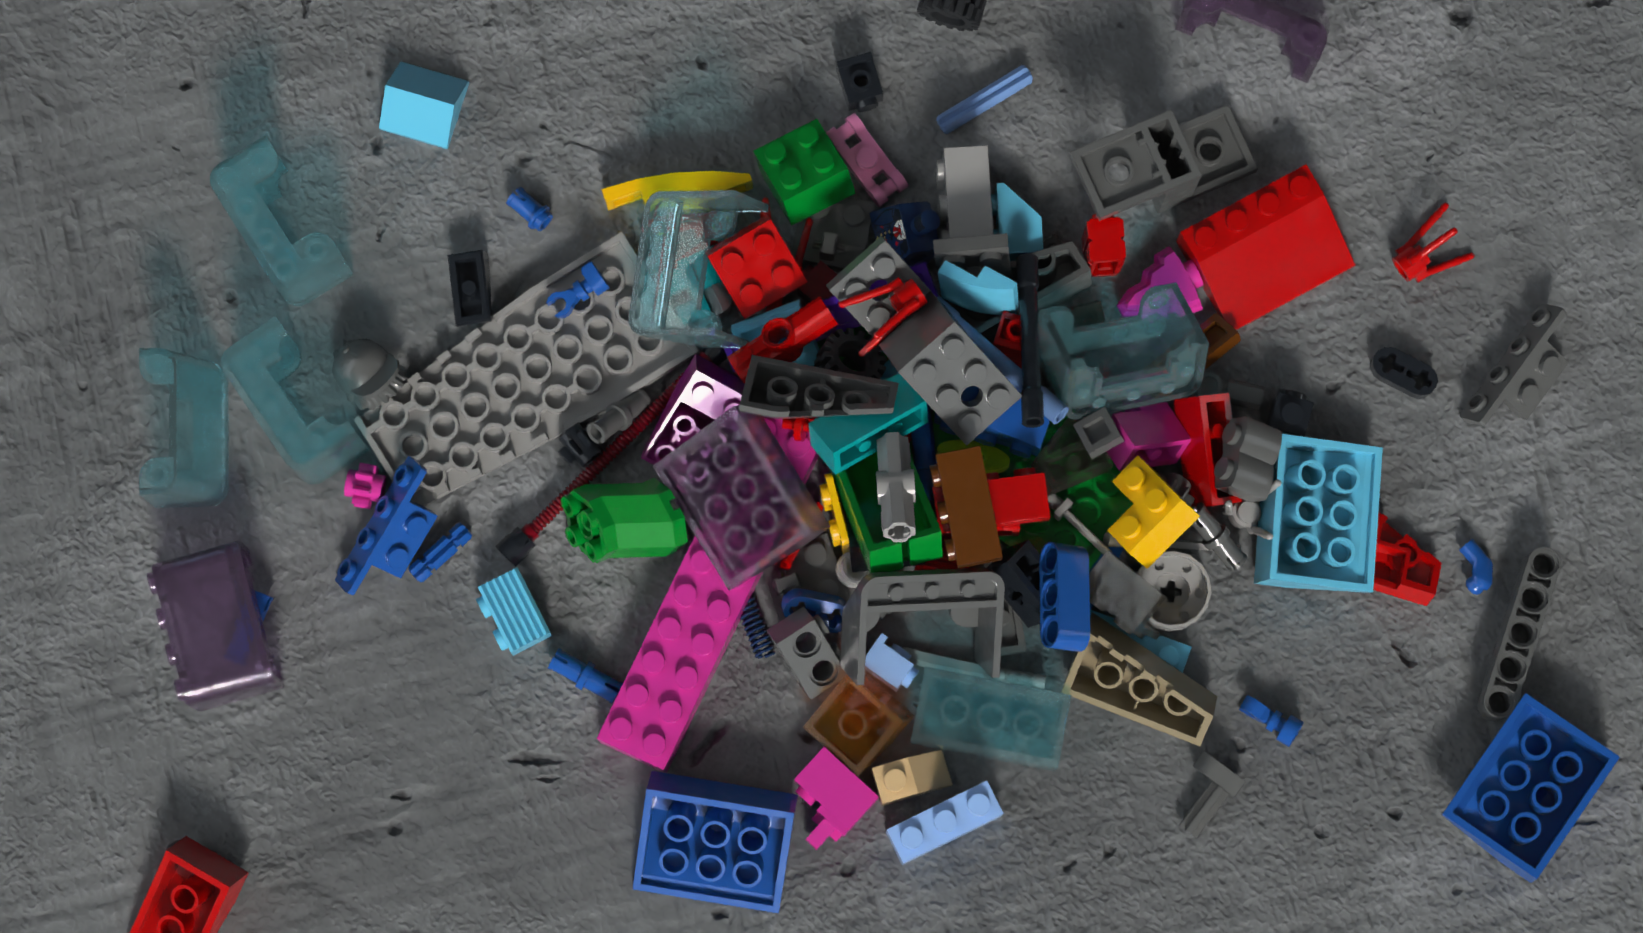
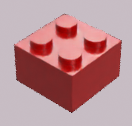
[705,214,808,319]

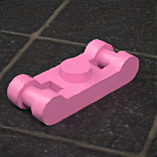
[826,113,909,207]

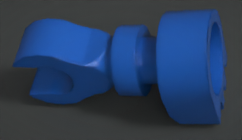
[546,261,610,318]
[1239,695,1304,747]

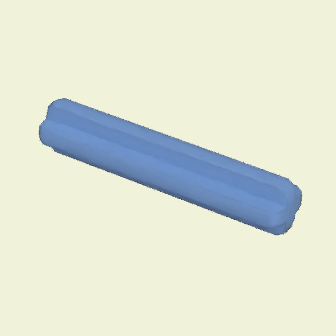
[936,65,1033,134]

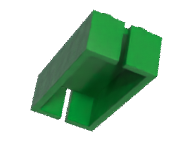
[828,452,943,573]

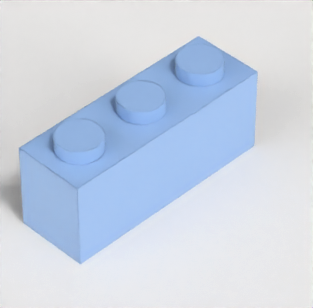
[886,780,1004,865]

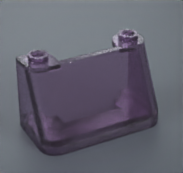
[1175,0,1330,83]

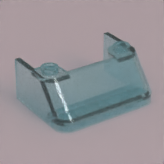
[628,190,769,348]

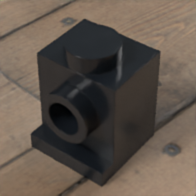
[836,52,883,112]

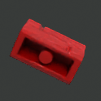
[1081,214,1126,277]

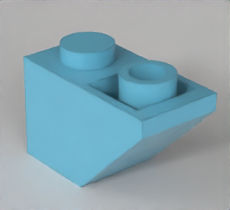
[991,183,1043,261]

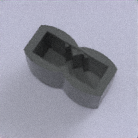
[1214,416,1282,502]

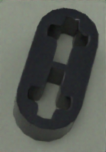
[1370,347,1438,399]

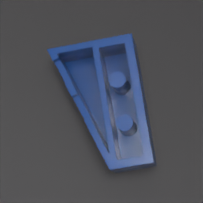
[934,386,1050,458]

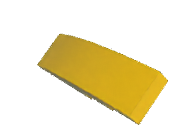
[601,171,753,213]

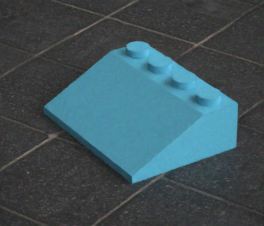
[1254,434,1383,593]

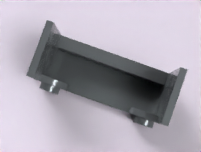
[840,567,1005,685]

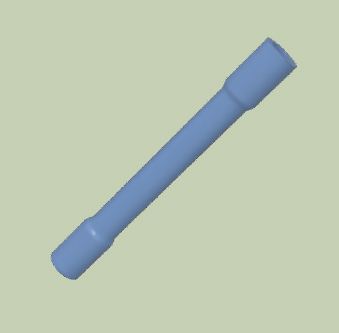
[938,296,1069,424]

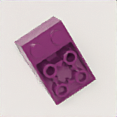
[641,354,753,492]

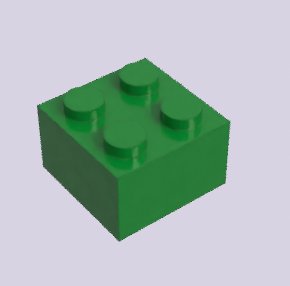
[753,119,855,226]

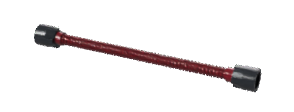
[495,327,728,567]

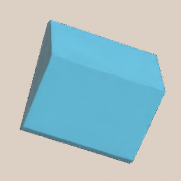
[379,62,469,149]

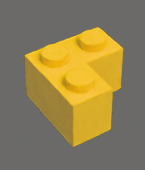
[1107,455,1200,569]

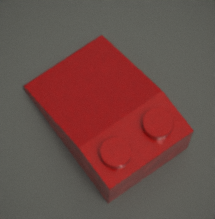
[130,836,249,933]

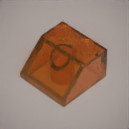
[803,672,915,777]

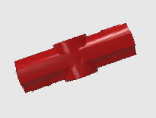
[727,296,838,384]

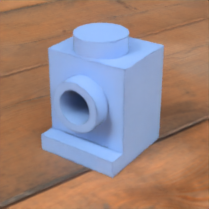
[865,633,919,692]

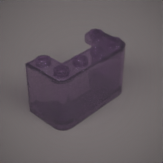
[147,540,284,712]

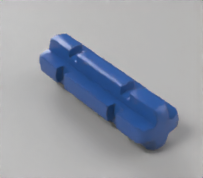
[409,523,472,582]

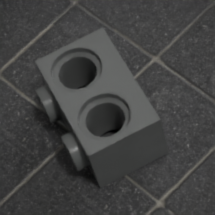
[766,607,848,700]

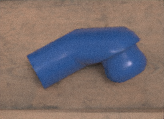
[1459,539,1493,595]

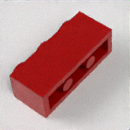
[1174,393,1242,507]
[932,468,1050,534]

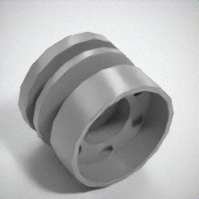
[1131,551,1212,632]

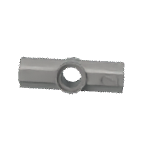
[876,432,916,542]

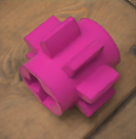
[344,462,386,509]

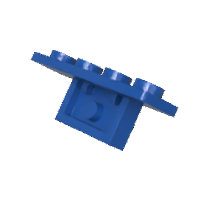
[335,456,438,595]

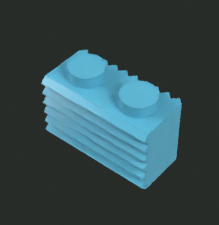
[476,567,552,656]

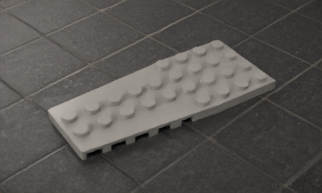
[354,232,699,506]

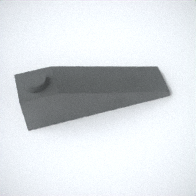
[739,355,899,419]

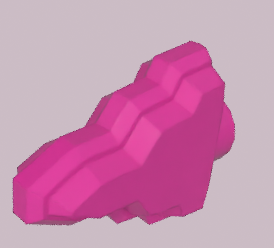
[1116,246,1203,317]

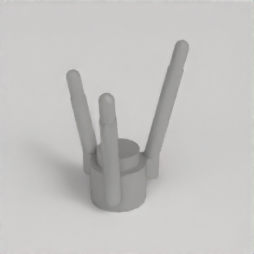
[1222,479,1282,540]

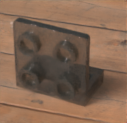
[1089,550,1167,640]

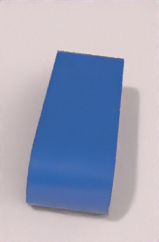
[1039,542,1090,652]

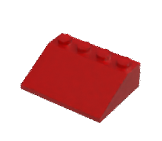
[1176,164,1355,330]

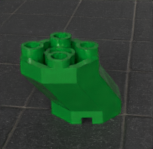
[561,478,688,563]

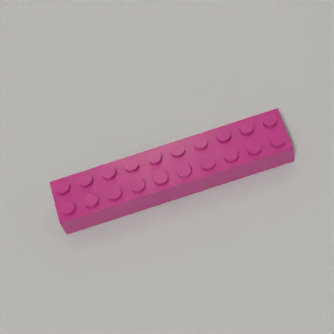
[597,415,819,773]

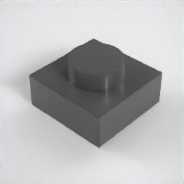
[1073,407,1124,459]

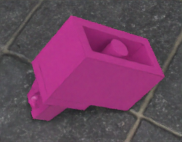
[1106,388,1191,471]
[794,747,879,850]

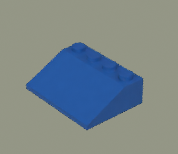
[1442,693,1620,883]
[633,771,798,913]

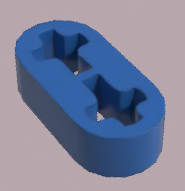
[781,588,846,633]

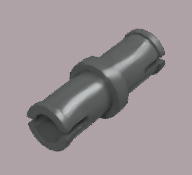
[587,389,651,444]
[1191,502,1247,572]

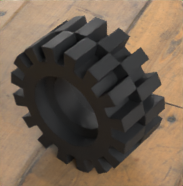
[917,0,987,31]
[814,328,886,379]

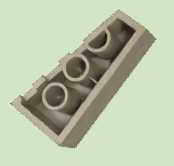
[1061,612,1218,746]

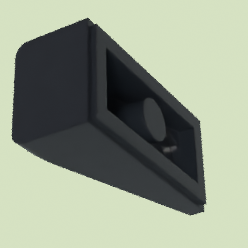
[447,250,492,327]

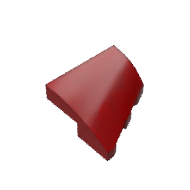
[1374,513,1442,606]

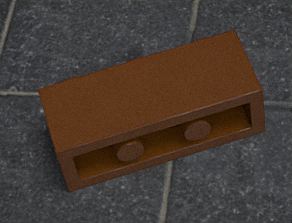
[930,446,1003,569]

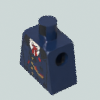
[869,201,940,267]

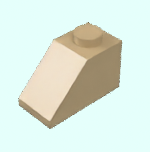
[871,750,952,806]

